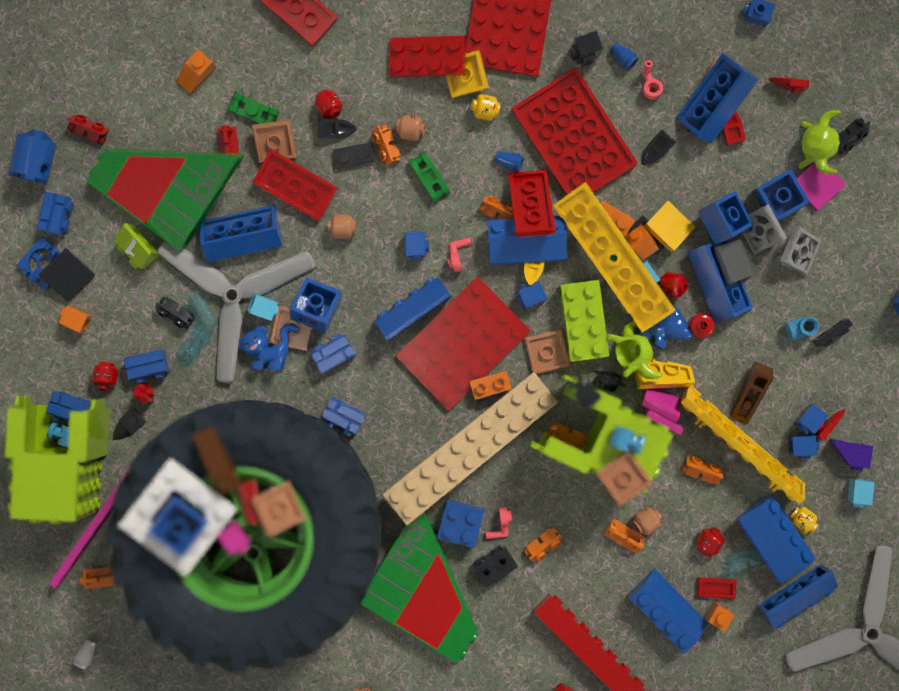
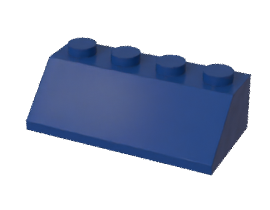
[676,53,759,143]
[200,205,282,262]
[487,216,567,265]
[688,240,753,324]
[375,277,451,341]
[736,495,816,584]
[757,564,838,629]
[627,568,708,654]

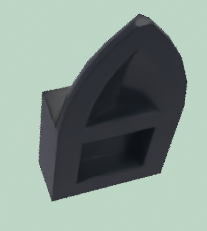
[318,118,357,138]
[642,129,677,165]
[113,407,147,440]

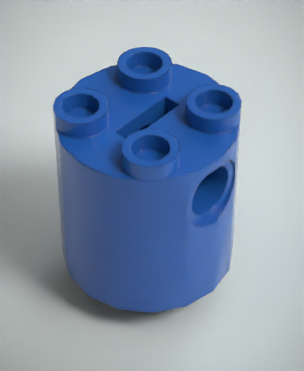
[8,129,57,185]

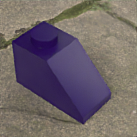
[830,439,874,471]

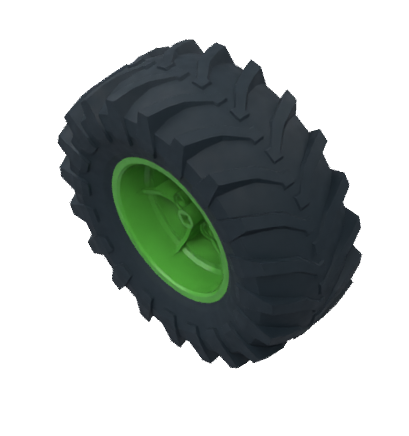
[107,400,381,673]

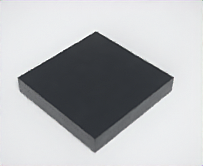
[38,248,95,302]

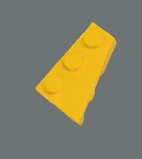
[634,358,695,389]

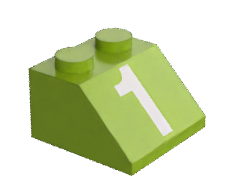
[114,223,160,270]

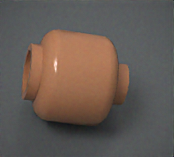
[396,115,426,141]
[328,214,356,239]
[632,507,662,535]

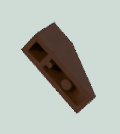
[730,361,774,425]
[193,426,241,495]

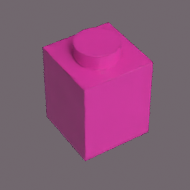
[217,520,251,555]

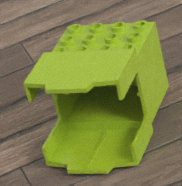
[529,374,673,493]
[5,395,110,524]

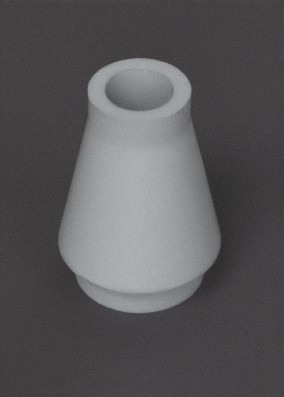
[73,639,97,670]

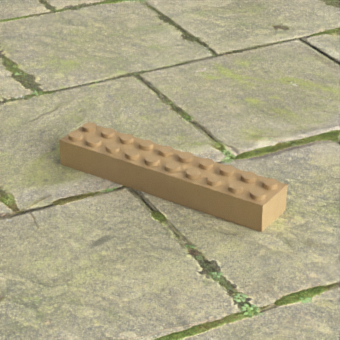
[382,372,558,525]

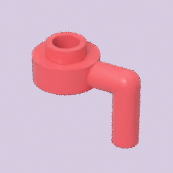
[642,60,663,100]
[448,237,472,273]
[485,507,512,540]

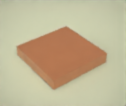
[252,119,297,164]
[269,306,313,351]
[524,329,571,374]
[596,450,653,506]
[250,481,305,537]

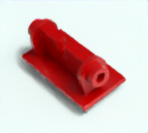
[67,114,110,144]
[217,125,241,165]
[236,480,260,525]

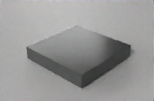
[714,239,754,285]

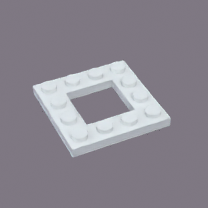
[119,459,238,576]

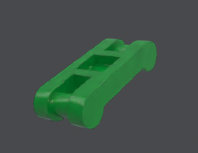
[227,92,280,124]
[408,151,451,203]

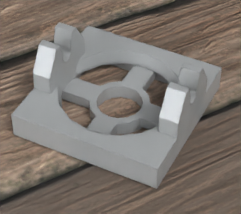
[742,204,787,254]
[780,225,821,275]

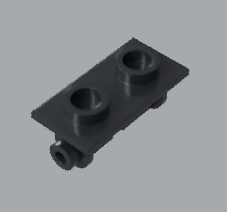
[838,118,870,155]
[156,296,196,330]
[591,370,626,392]

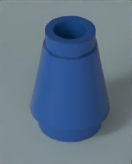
[610,43,639,70]
[494,151,524,172]

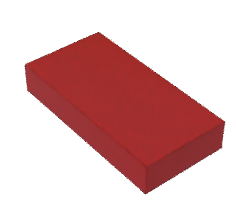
[697,577,737,599]

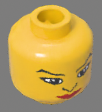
[470,94,500,121]
[788,506,818,535]

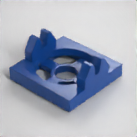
[17,236,61,291]

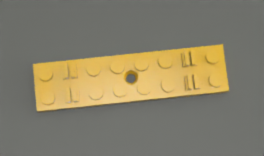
[553,182,675,333]
[681,387,805,505]

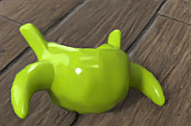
[798,110,841,175]
[607,321,663,379]

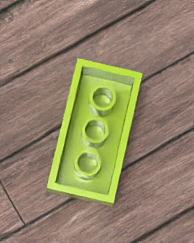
[559,280,610,362]

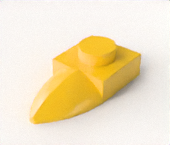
[524,262,545,286]

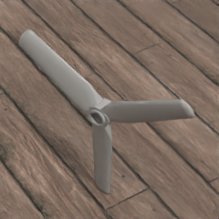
[157,241,315,383]
[786,545,899,672]

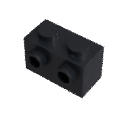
[569,30,603,66]
[473,545,518,588]

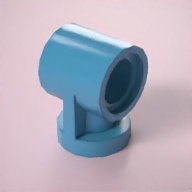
[785,317,819,340]
[47,422,69,447]
[609,426,645,455]

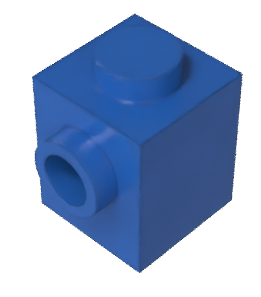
[743,0,775,27]
[405,232,429,260]
[516,281,547,309]
[795,404,829,435]
[788,435,819,459]

